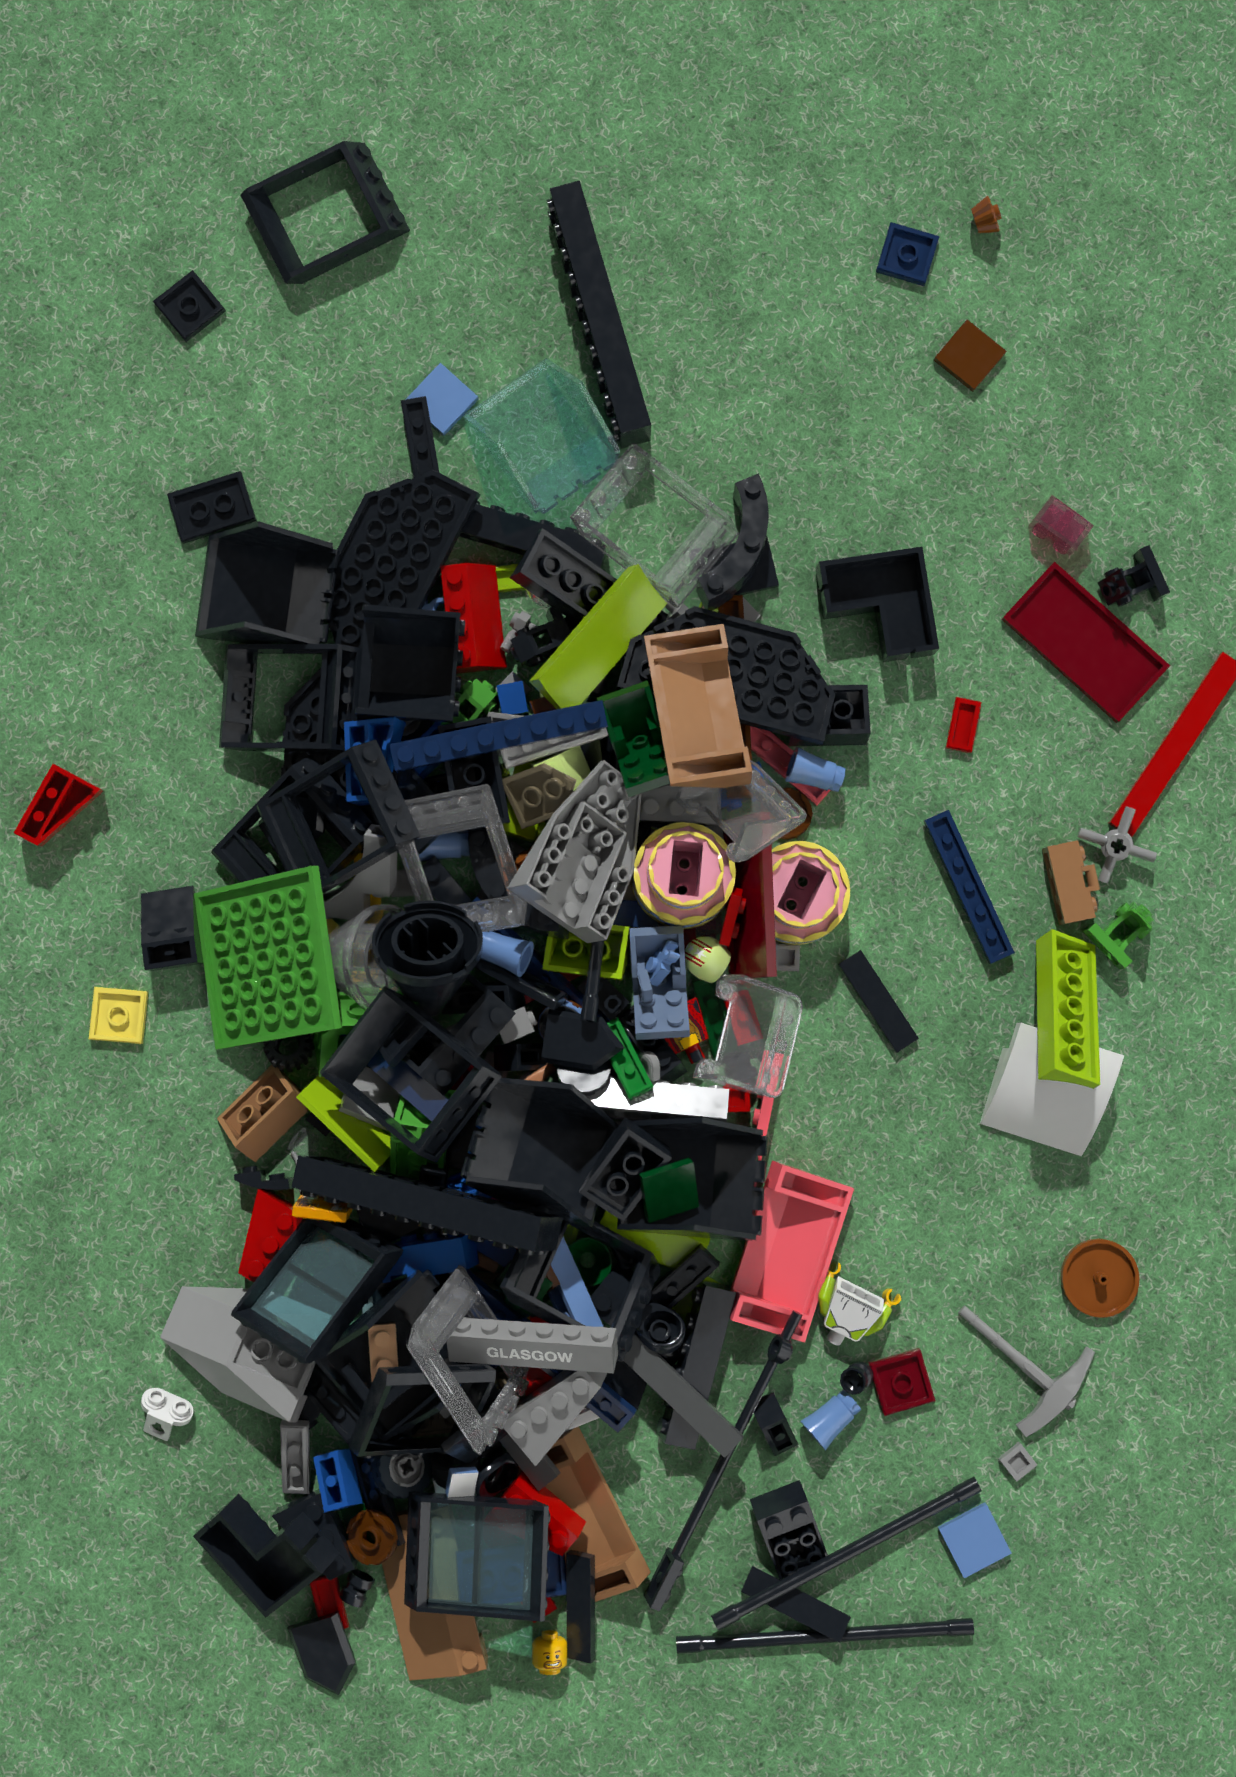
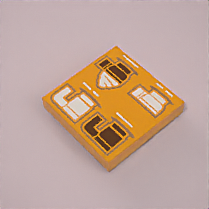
[292,1195,353,1223]

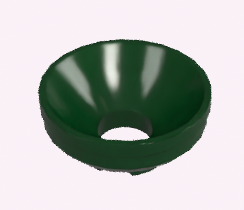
[568,1237,612,1287]

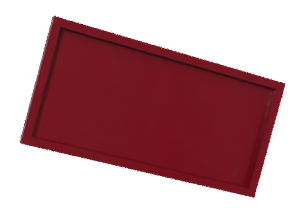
[1001,561,1171,723]
[723,813,777,980]

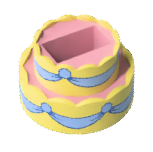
[631,822,736,929]
[772,841,850,945]

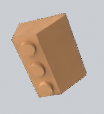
[217,1065,309,1162]

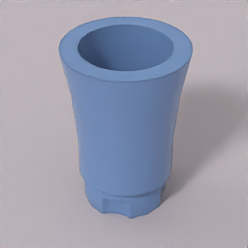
[785,747,846,792]
[419,829,470,862]
[481,929,534,977]
[800,1390,861,1451]

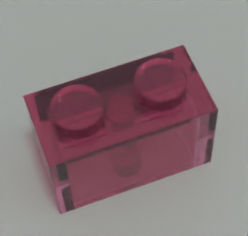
[1028,495,1094,556]

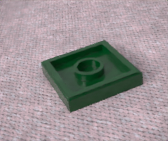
[639,1158,699,1223]

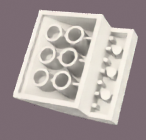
[980,1023,1124,1156]

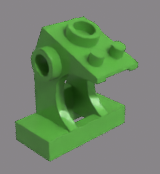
[440,679,499,725]
[1082,901,1154,969]

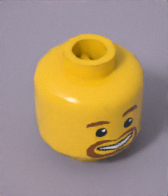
[532,1630,567,1675]

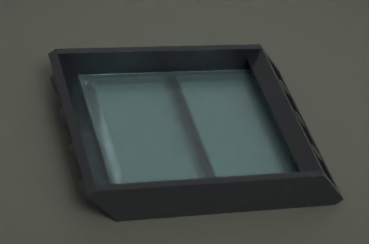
[231,1218,404,1364]
[404,1491,550,1622]

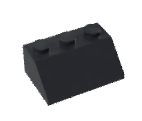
[788,685,871,746]

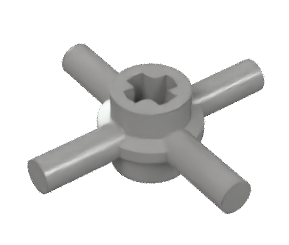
[1077,806,1157,884]

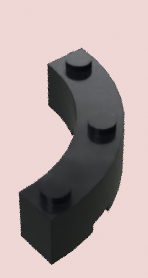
[696,473,769,611]
[468,827,569,939]

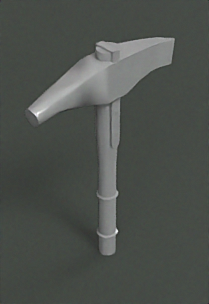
[958,1305,1095,1437]

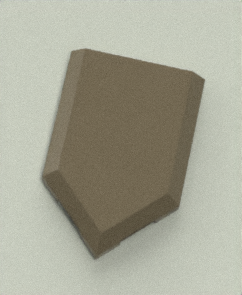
[502,763,576,829]

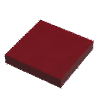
[868,1348,936,1416]

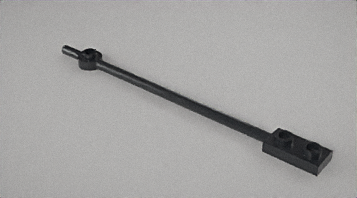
[644,1310,803,1612]

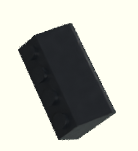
[438,716,510,834]

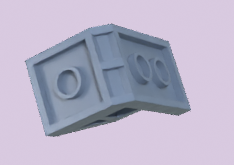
[629,925,690,1040]

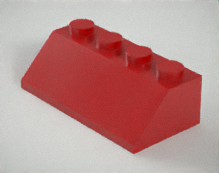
[441,563,507,674]

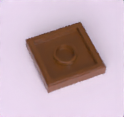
[934,319,1007,392]

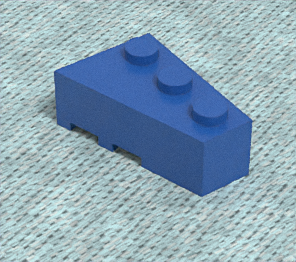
[344,717,406,806]
[383,1231,479,1283]

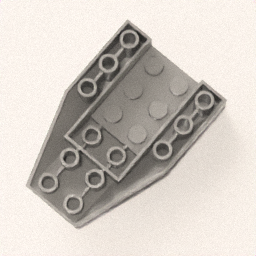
[507,760,642,943]
[160,1286,333,1423]

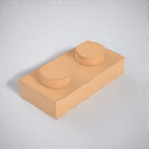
[368,1322,398,1382]

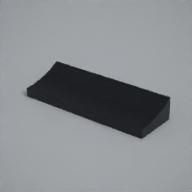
[510,528,668,656]

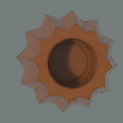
[971,196,1002,233]

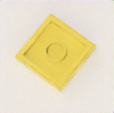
[89,987,148,1044]

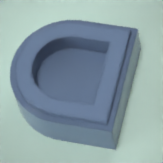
[637,969,653,1003]

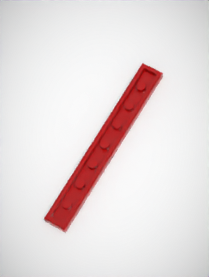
[1108,652,1236,837]

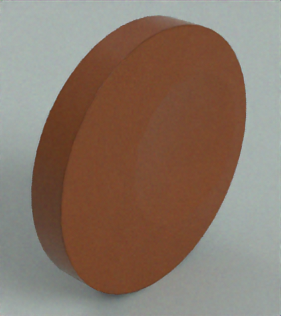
[1060,1238,1140,1318]

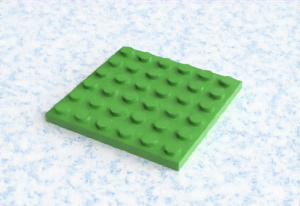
[194,866,342,1050]

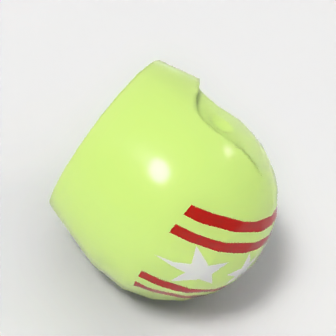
[685,937,731,983]

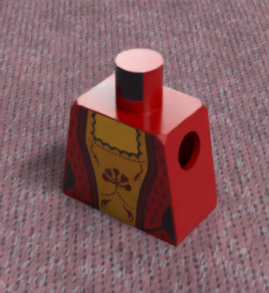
[664,997,708,1064]

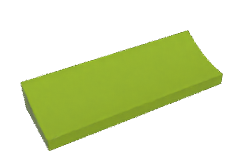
[529,564,667,709]
[1036,929,1100,1089]

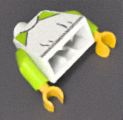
[818,1262,901,1346]

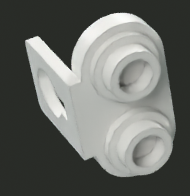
[141,1388,193,1441]

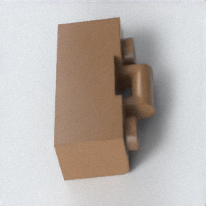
[1042,840,1100,925]

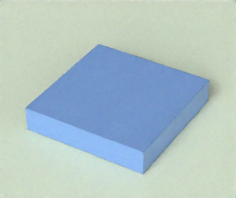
[405,363,479,436]
[938,1502,1012,1578]

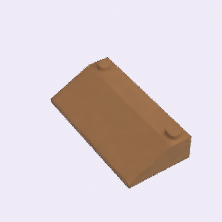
[644,624,752,788]
[517,1426,651,1602]
[382,1503,488,1681]

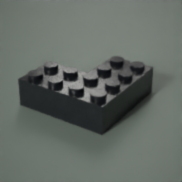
[816,547,939,663]
[193,1494,340,1618]

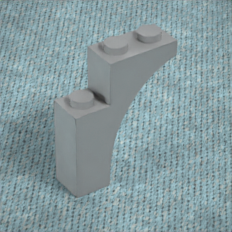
[323,824,397,922]

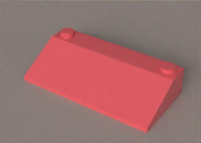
[729,1160,854,1343]

